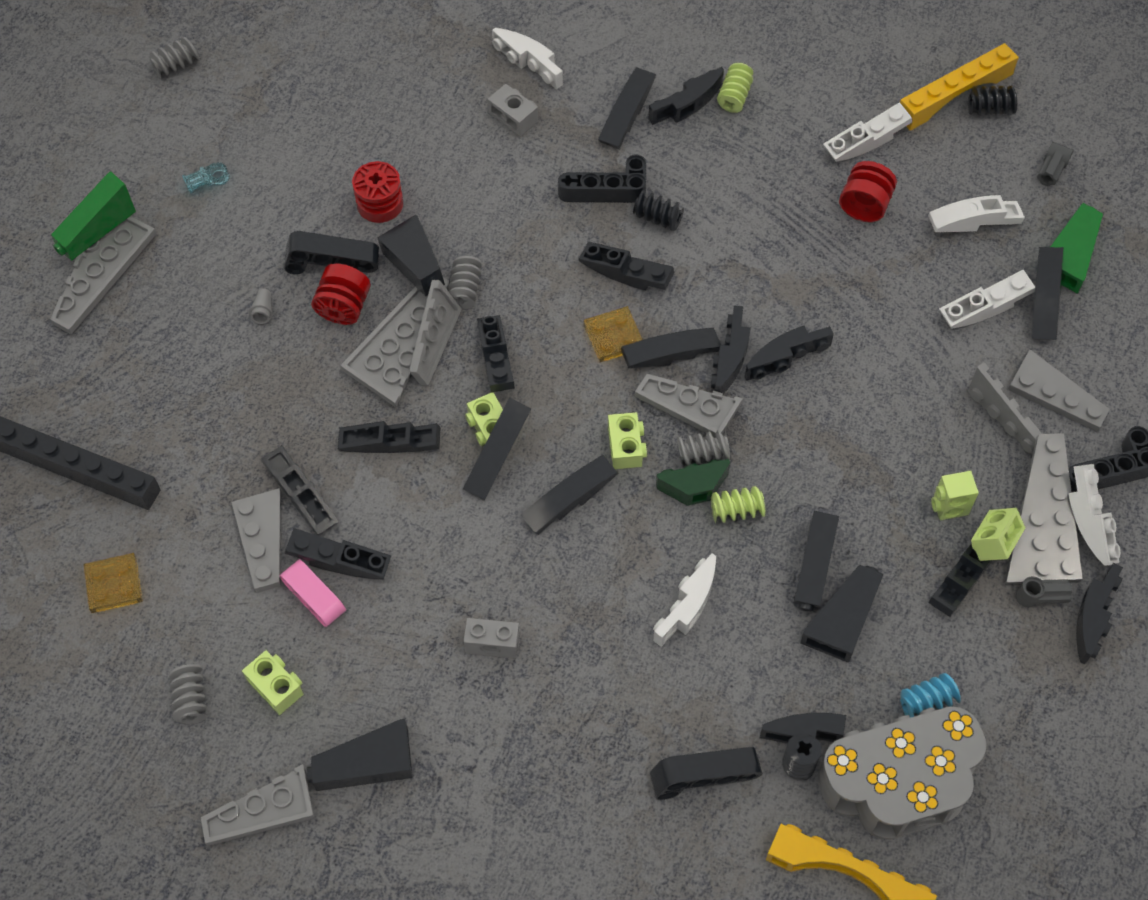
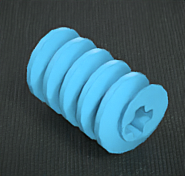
[900,673,961,718]

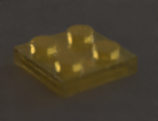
[584,306,643,362]
[83,553,143,613]

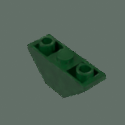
[656,459,730,506]

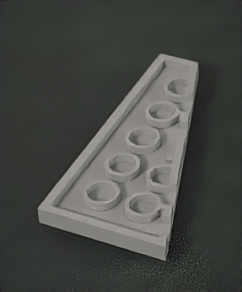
[50,216,157,335]
[340,277,450,407]
[1004,433,1083,585]

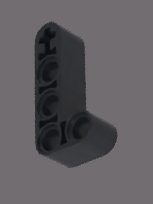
[558,154,646,203]
[284,231,379,274]
[1068,426,1148,493]
[650,747,763,800]

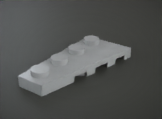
[409,280,462,386]
[1008,350,1110,432]
[968,362,1042,455]
[635,374,743,437]
[232,488,282,593]
[201,764,315,846]

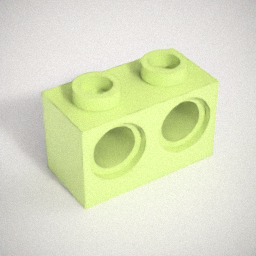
[465,392,503,447]
[608,412,647,469]
[931,471,979,520]
[971,508,1025,561]
[242,650,304,716]

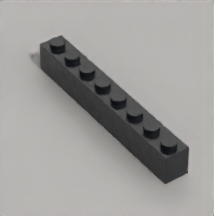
[0,416,161,510]

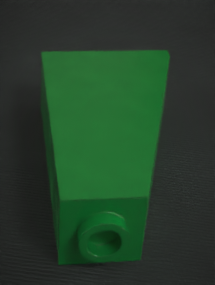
[51,171,136,261]
[1050,203,1103,294]

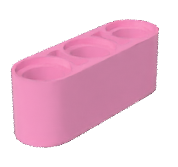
[279,559,346,627]

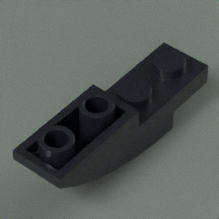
[648,67,724,125]
[579,241,675,291]
[710,305,751,394]
[477,315,515,393]
[745,326,834,381]
[285,528,392,580]
[1076,563,1123,665]

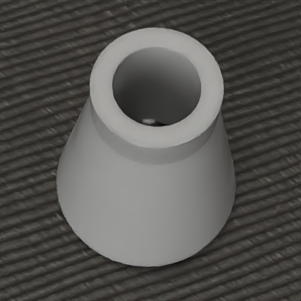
[249,289,273,324]

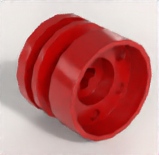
[352,161,404,223]
[839,161,897,222]
[311,264,371,325]

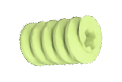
[717,63,753,113]
[711,486,766,524]

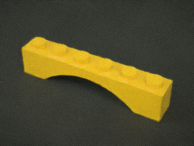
[900,43,1019,131]
[766,824,937,900]

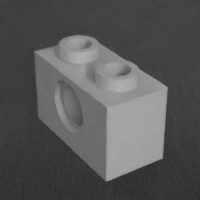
[487,84,538,136]
[464,618,520,659]

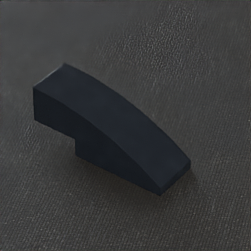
[760,713,846,744]

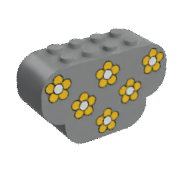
[818,707,986,840]

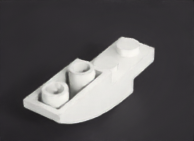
[492,28,563,90]
[823,102,912,162]
[928,195,1025,232]
[939,270,1036,329]
[1068,464,1121,566]
[653,553,716,647]

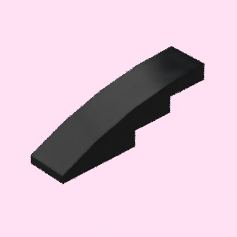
[598,67,656,149]
[1032,247,1064,340]
[621,327,721,368]
[463,397,531,501]
[338,421,441,453]
[261,445,339,536]
[521,454,619,535]
[928,543,993,617]

